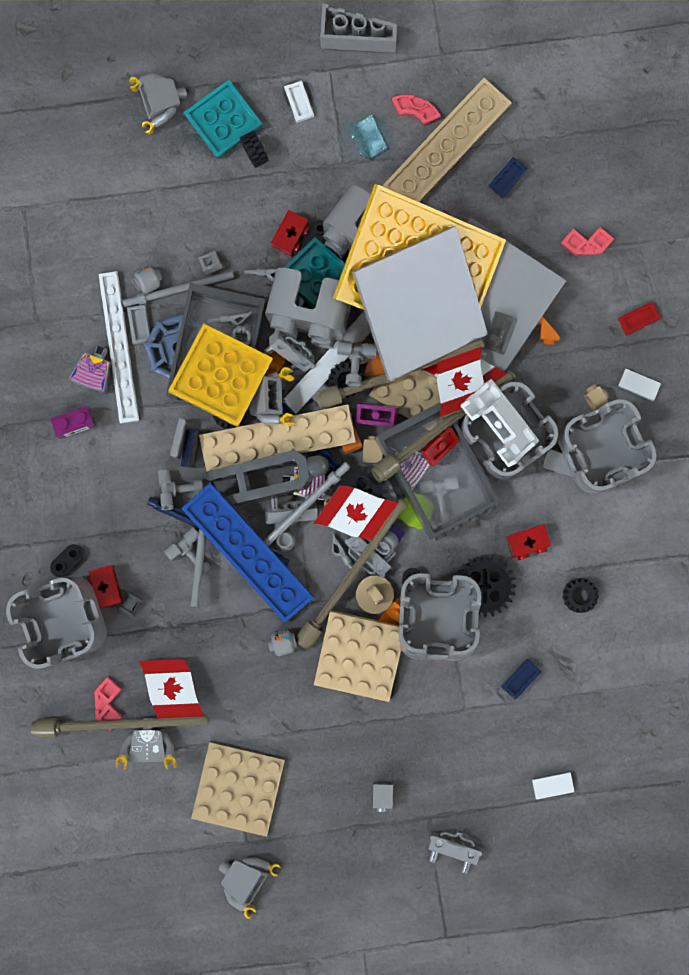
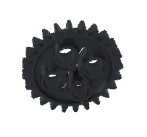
[325,465,388,503]
[458,555,517,618]

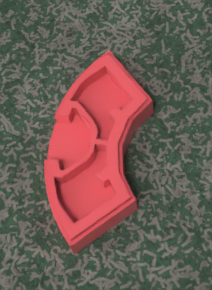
[391,95,441,126]

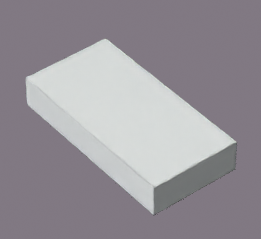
[284,80,314,123]
[618,369,661,402]
[532,772,574,799]

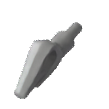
[244,268,277,281]
[207,311,252,326]
[331,534,353,569]

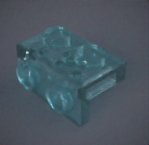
[349,114,390,160]

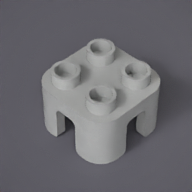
[323,185,370,259]
[265,268,352,349]
[460,382,558,480]
[558,399,656,494]
[398,573,481,661]
[6,577,107,669]

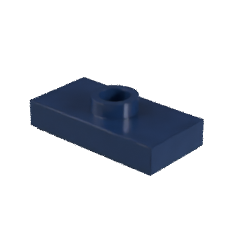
[488,157,527,199]
[501,659,541,700]

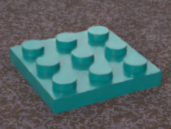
[183,80,263,159]
[284,237,345,309]

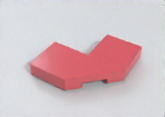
[560,227,614,256]
[94,676,124,731]

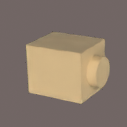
[362,436,382,464]

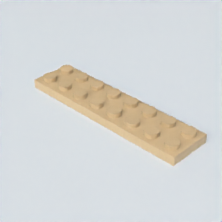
[382,78,512,202]
[199,404,357,472]

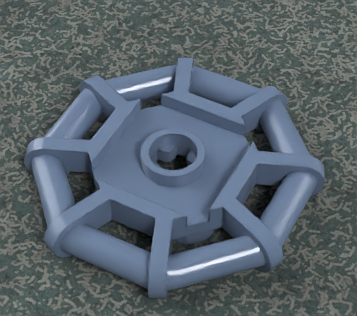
[143,313,203,379]

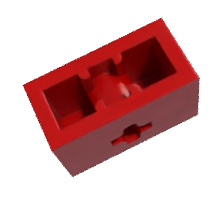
[271,210,310,257]
[505,524,551,560]
[87,565,124,609]

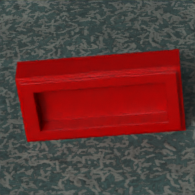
[618,302,661,336]

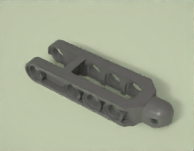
[206,450,329,507]

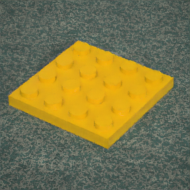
[168,323,273,427]

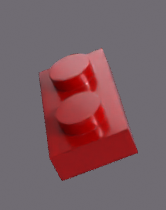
[420,426,460,466]

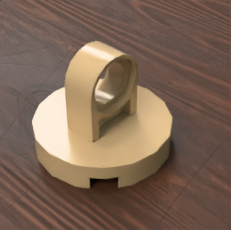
[356,576,394,614]

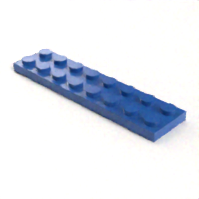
[181,482,314,623]

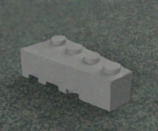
[320,3,397,53]

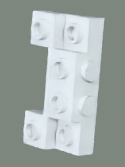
[460,379,539,467]

